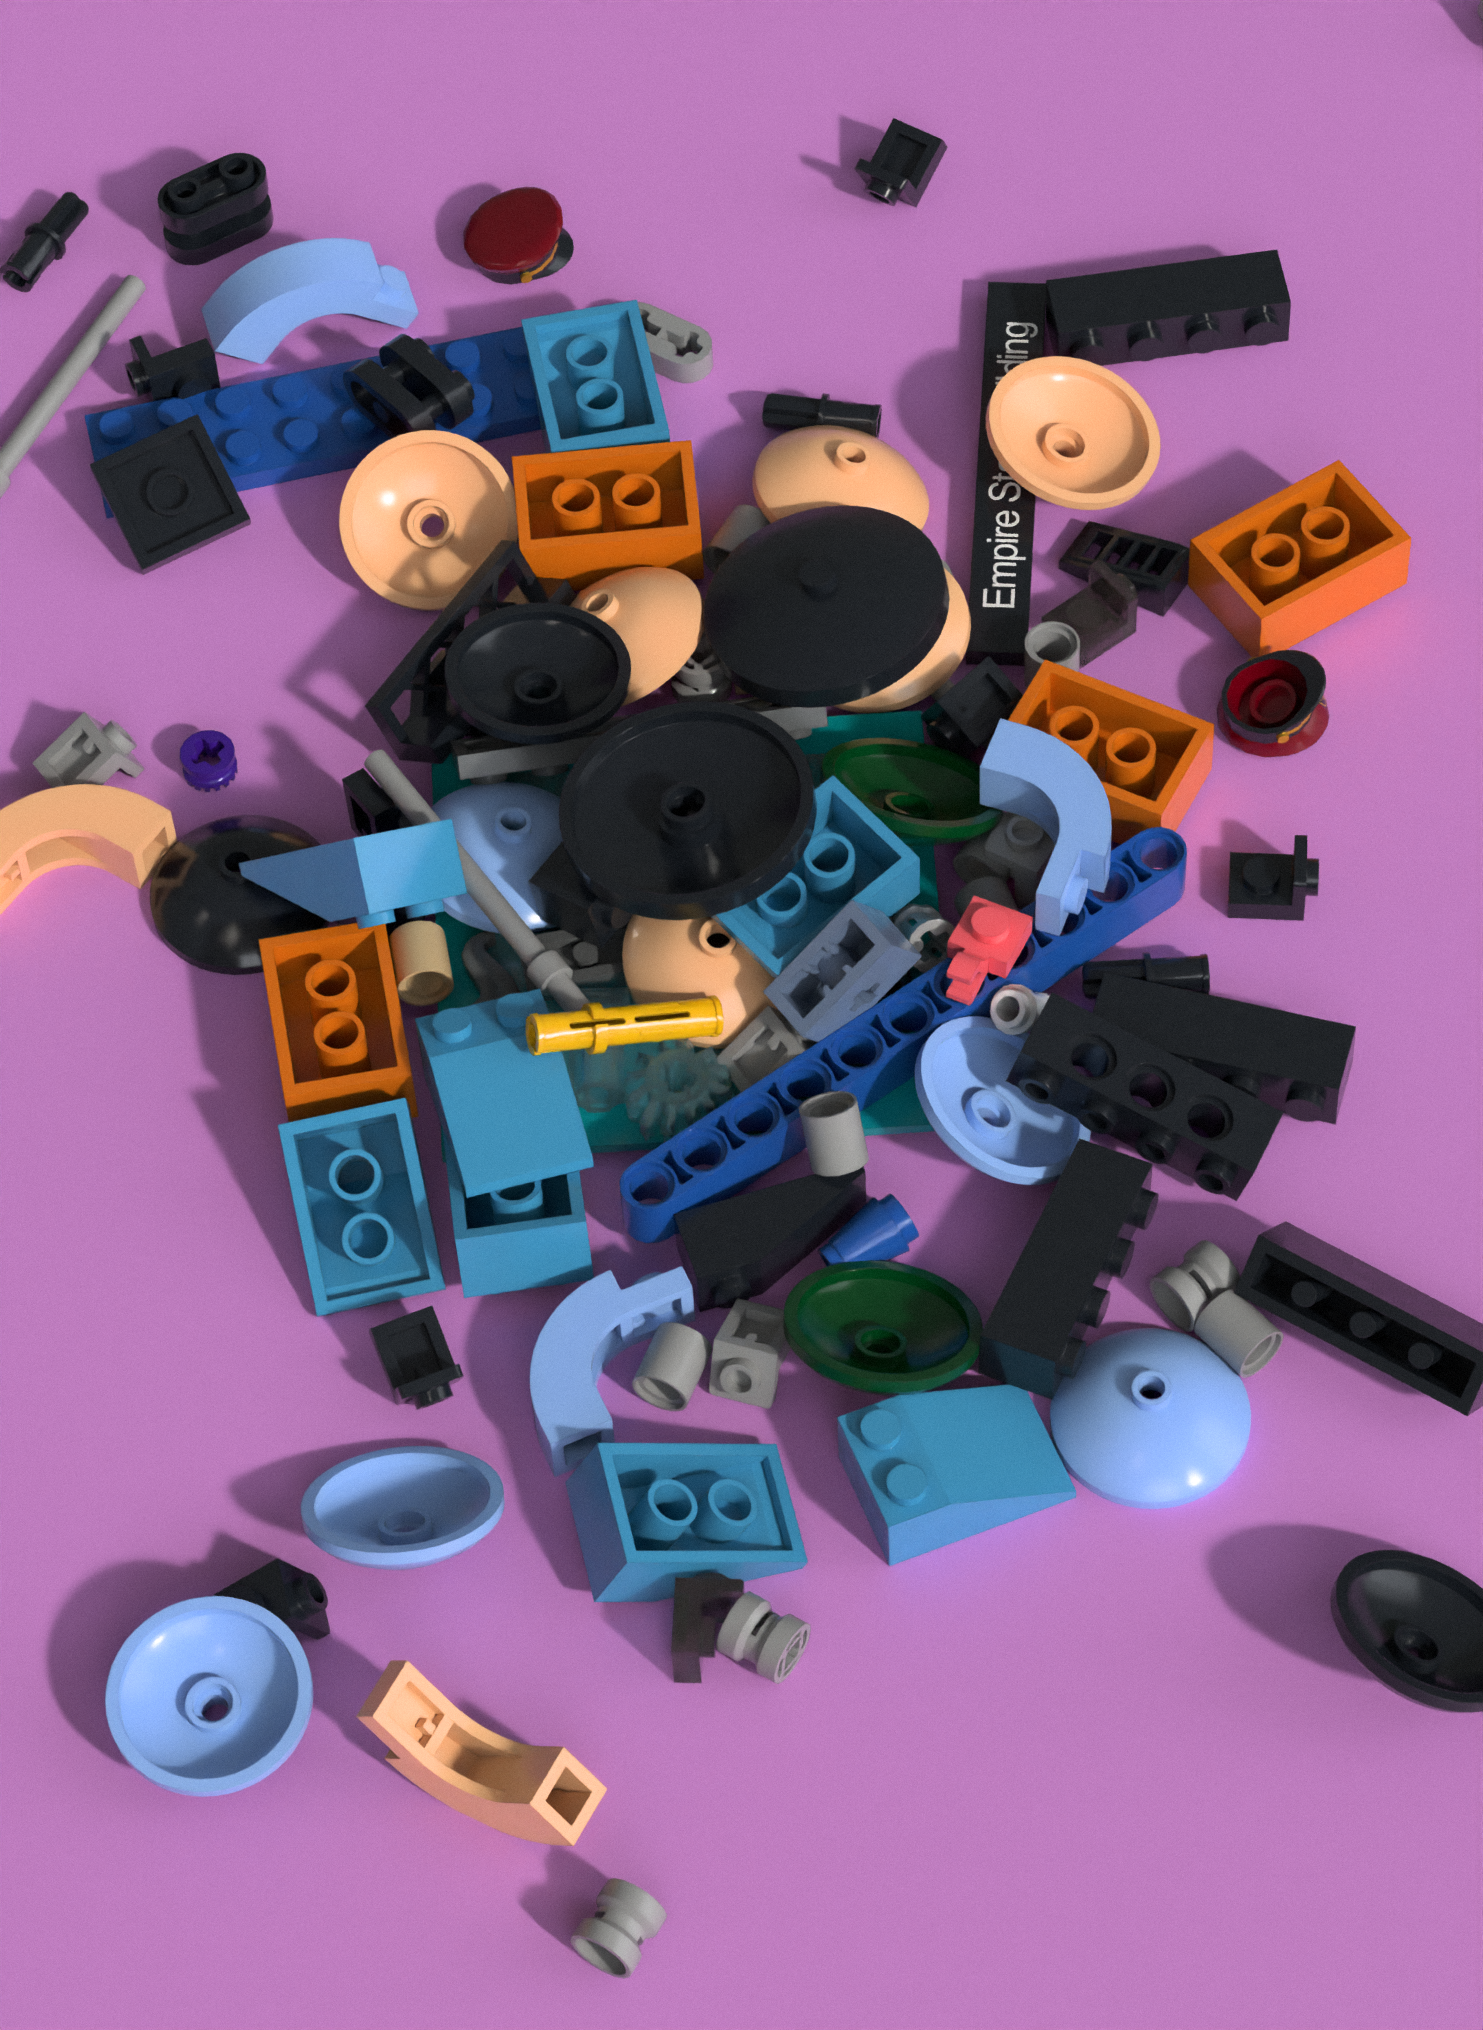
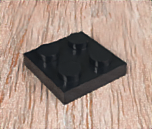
[90,414,251,575]

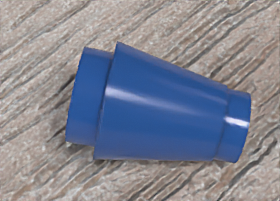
[818,1193,919,1267]

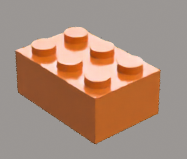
[512,440,704,591]
[1188,460,1411,657]
[1008,659,1214,844]
[258,923,419,1122]

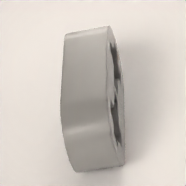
[638,302,713,383]

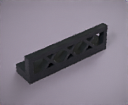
[365,540,577,764]

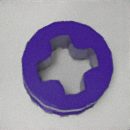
[180,730,238,792]

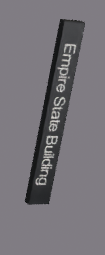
[966,282,1046,666]

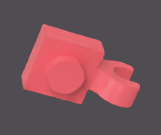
[946,895,1033,1006]

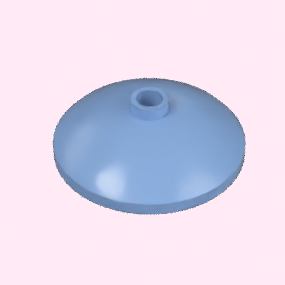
[431,782,563,933]
[915,1016,1091,1185]
[1050,1328,1251,1509]
[301,1446,505,1570]
[105,1596,313,1797]

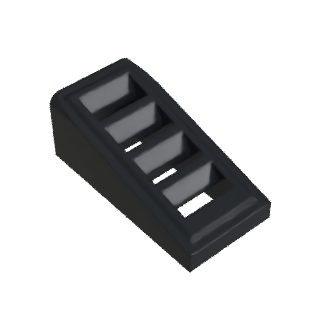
[1059,521,1190,617]

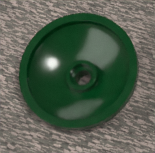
[819,738,1004,846]
[783,1260,983,1395]

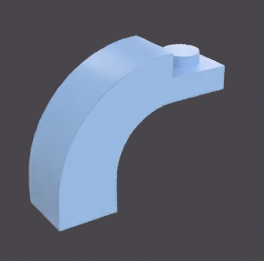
[201,238,419,364]
[980,718,1112,936]
[529,1266,695,1477]

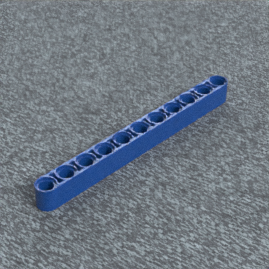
[619,827,1187,1243]

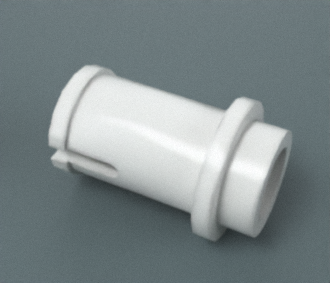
[990,984,1050,1035]

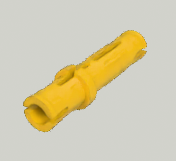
[526,995,724,1056]

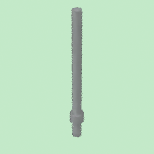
[0,275,146,499]
[364,750,590,1012]

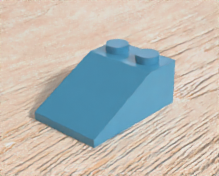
[521,300,670,453]
[711,775,920,979]
[239,819,467,929]
[415,989,594,1198]
[278,1098,446,1317]
[442,1128,594,1298]
[837,1384,1076,1566]
[565,1443,808,1602]

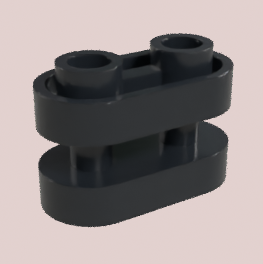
[157,153,273,265]
[343,334,475,439]

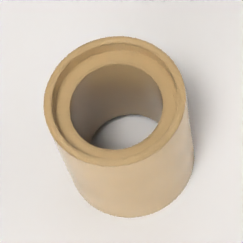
[389,921,454,1006]

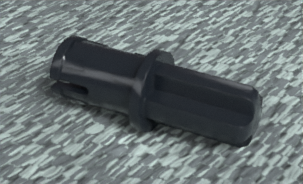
[0,192,89,292]
[762,393,882,438]
[1081,952,1210,999]

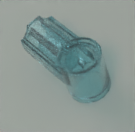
[568,987,630,1113]

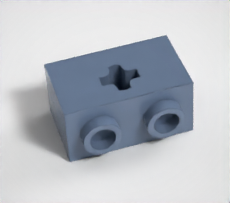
[763,900,922,1042]

